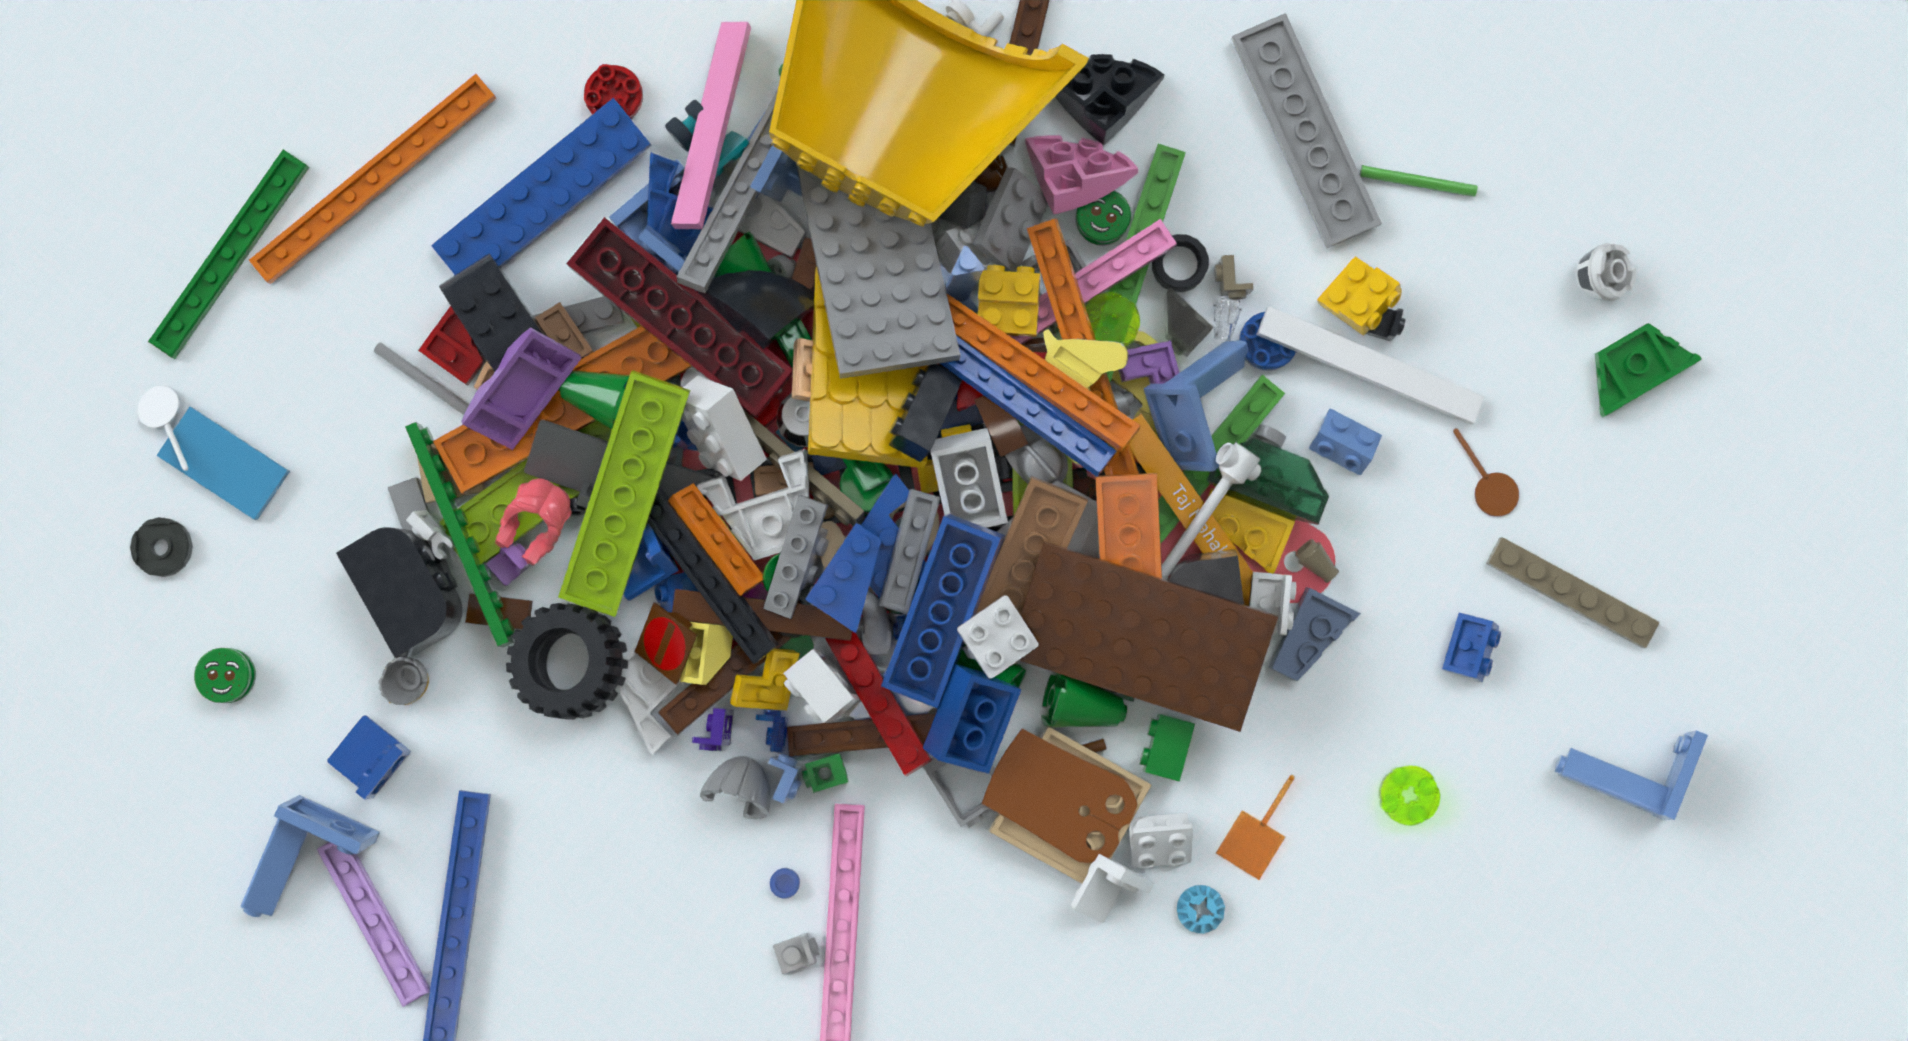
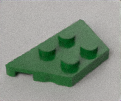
[1595,323,1702,418]

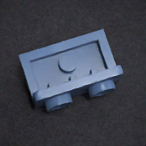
[1309,408,1382,475]
[768,753,802,804]

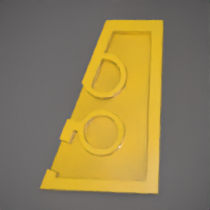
[1207,488,1295,574]

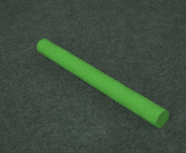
[1360,165,1478,197]

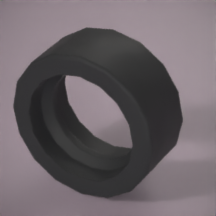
[1152,234,1209,292]

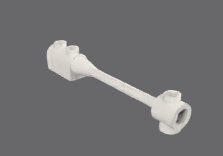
[1162,442,1261,580]

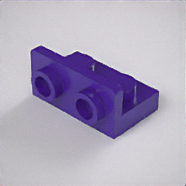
[692,708,734,751]

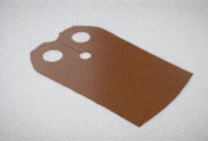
[981,728,1138,863]

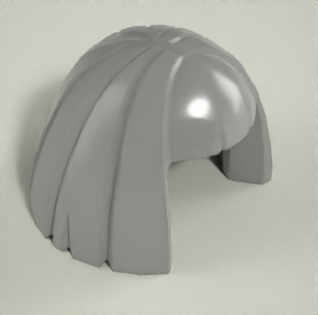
[700,756,770,819]

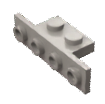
[763,495,829,619]

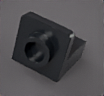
[1366,308,1406,341]

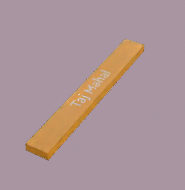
[1129,413,1253,606]

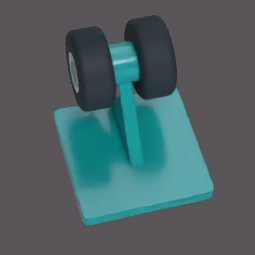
[665,100,750,178]

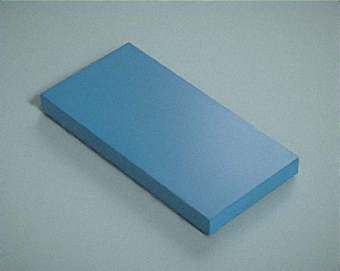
[156,407,290,520]

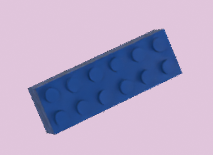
[881,514,1005,708]

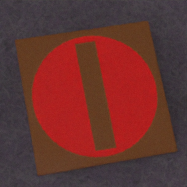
[634,602,697,685]

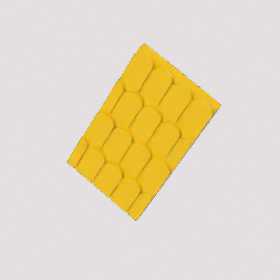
[808,267,928,468]

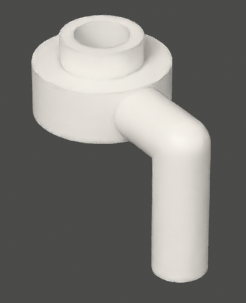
[945,0,1004,37]

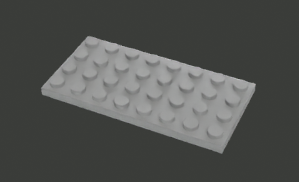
[796,163,960,379]

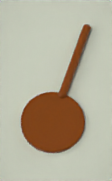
[1453,428,1519,517]

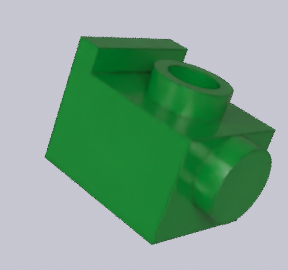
[802,753,849,793]

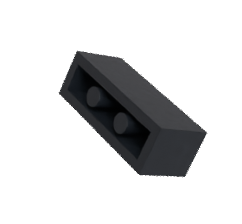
[889,364,962,462]

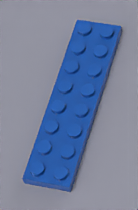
[431,98,652,275]

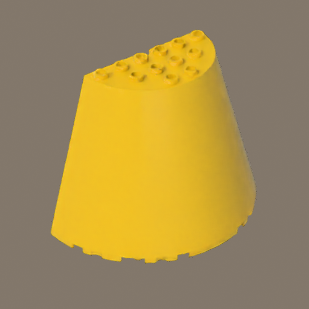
[769,0,1089,227]

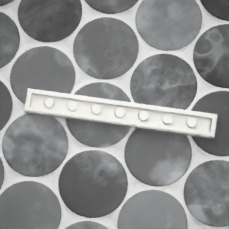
[1256,306,1485,425]

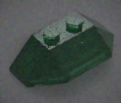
[1206,438,1329,525]

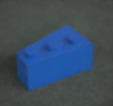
[805,523,882,633]

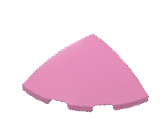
[1025,135,1138,215]

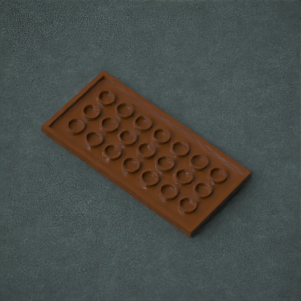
[1018,541,1278,732]

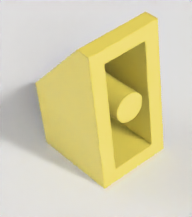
[680,622,733,685]

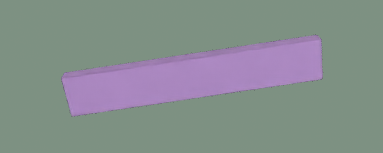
[317,842,430,1007]

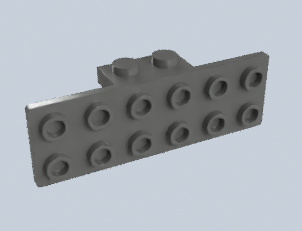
[524,420,712,510]

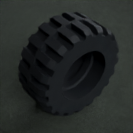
[506,603,628,720]

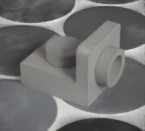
[773,933,820,974]

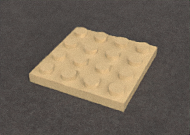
[988,726,1151,884]

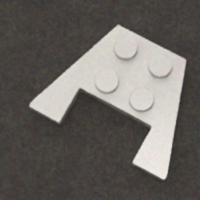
[697,449,809,560]
[617,644,682,755]

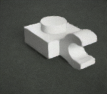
[406,510,455,559]

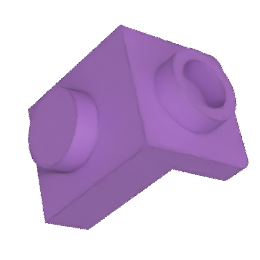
[487,543,529,586]

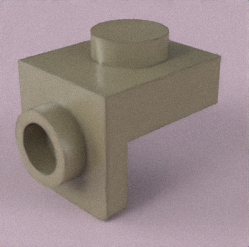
[1214,255,1254,300]

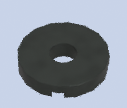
[130,517,193,577]

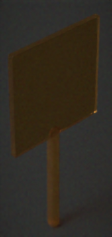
[1216,775,1295,880]

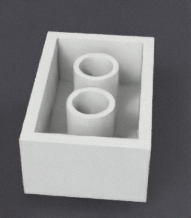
[681,376,767,481]
[931,428,1008,528]

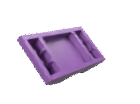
[461,327,581,450]

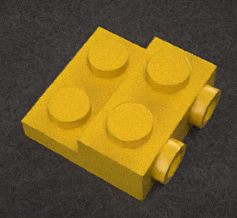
[1317,256,1402,336]
[978,265,1041,337]

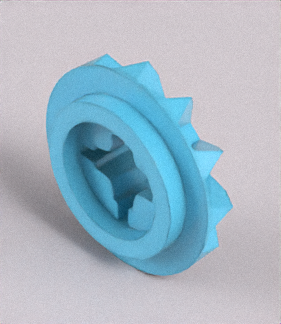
[1177,885,1225,934]

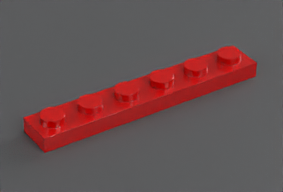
[825,631,933,776]

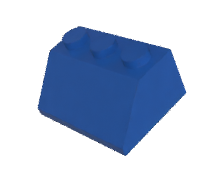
[923,664,1022,774]

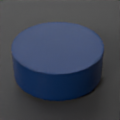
[770,868,800,899]

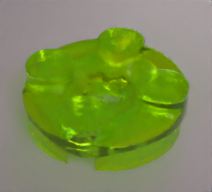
[1085,292,1140,348]
[1378,765,1441,826]

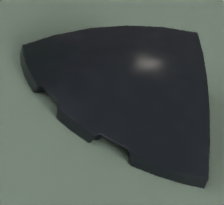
[1055,54,1165,146]
[697,270,814,350]

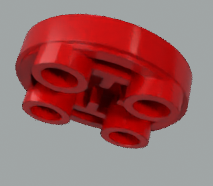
[584,64,643,119]

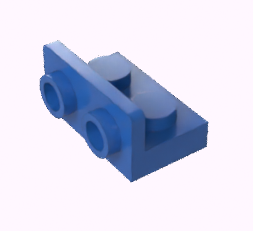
[1442,612,1501,682]

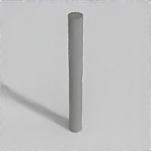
[374,342,469,415]

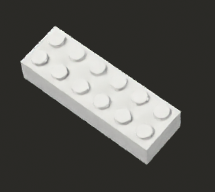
[783,649,860,723]

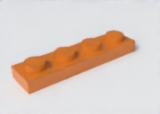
[668,483,763,596]

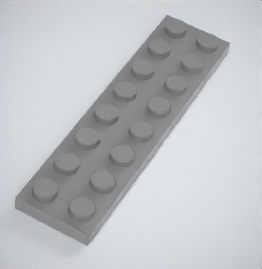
[1231,13,1382,249]

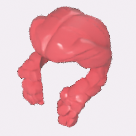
[495,478,572,566]

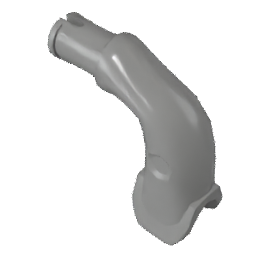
[809,586,894,655]

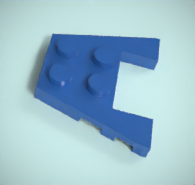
[647,152,759,258]
[861,474,926,599]

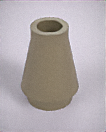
[1295,539,1339,583]

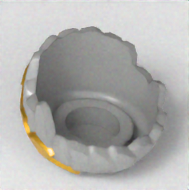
[378,657,429,705]

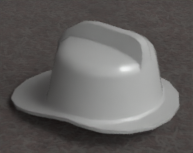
[1005,425,1068,484]

